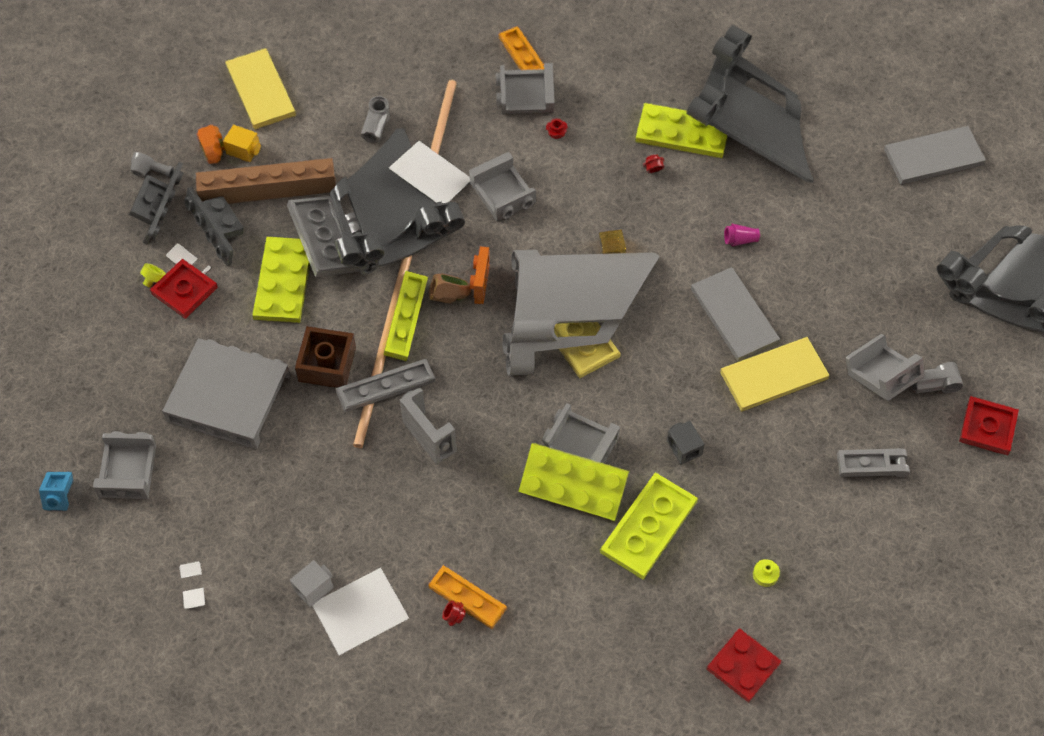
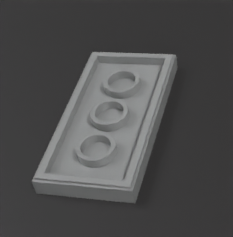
[884,126,986,185]
[287,196,359,277]
[691,267,780,362]

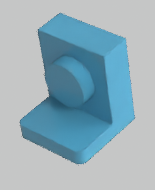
[39,472,73,511]

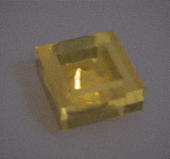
[599,229,626,254]

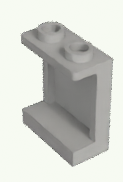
[496,63,554,114]
[469,152,536,221]
[846,334,925,401]
[400,387,457,464]
[542,403,620,464]
[93,431,157,499]

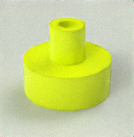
[140,263,166,288]
[753,559,780,587]

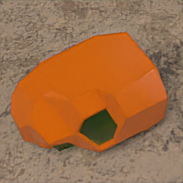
[196,125,225,164]

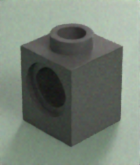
[667,421,705,465]

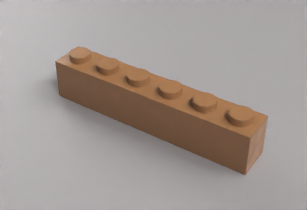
[196,158,336,204]

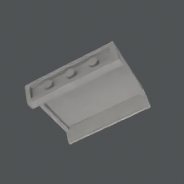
[162,338,291,449]

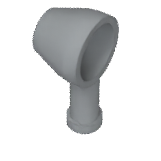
[130,152,174,177]

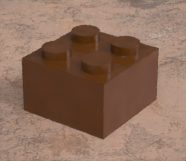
[295,326,356,388]

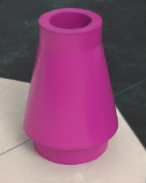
[724,224,760,247]

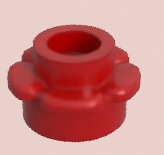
[546,119,568,139]
[643,154,664,173]
[442,601,466,626]

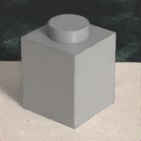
[290,560,334,607]

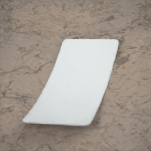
[166,243,211,274]
[180,562,205,609]

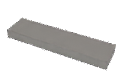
[336,359,436,412]

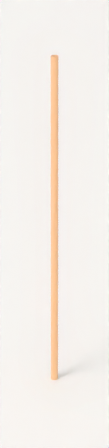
[353,80,457,448]

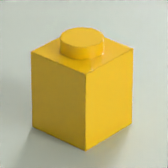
[223,124,261,162]

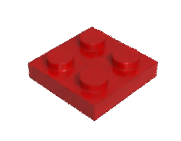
[150,258,218,319]
[959,396,1019,456]
[706,628,782,703]

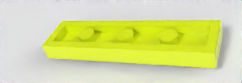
[383,271,428,361]

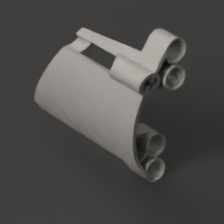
[502,250,660,376]

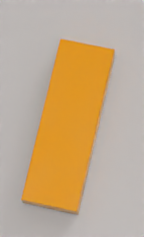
[499,26,544,70]
[428,565,507,629]

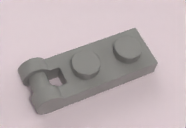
[837,448,910,477]

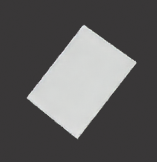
[389,141,470,203]
[313,568,409,655]

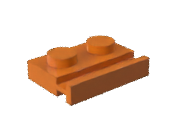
[470,246,490,305]

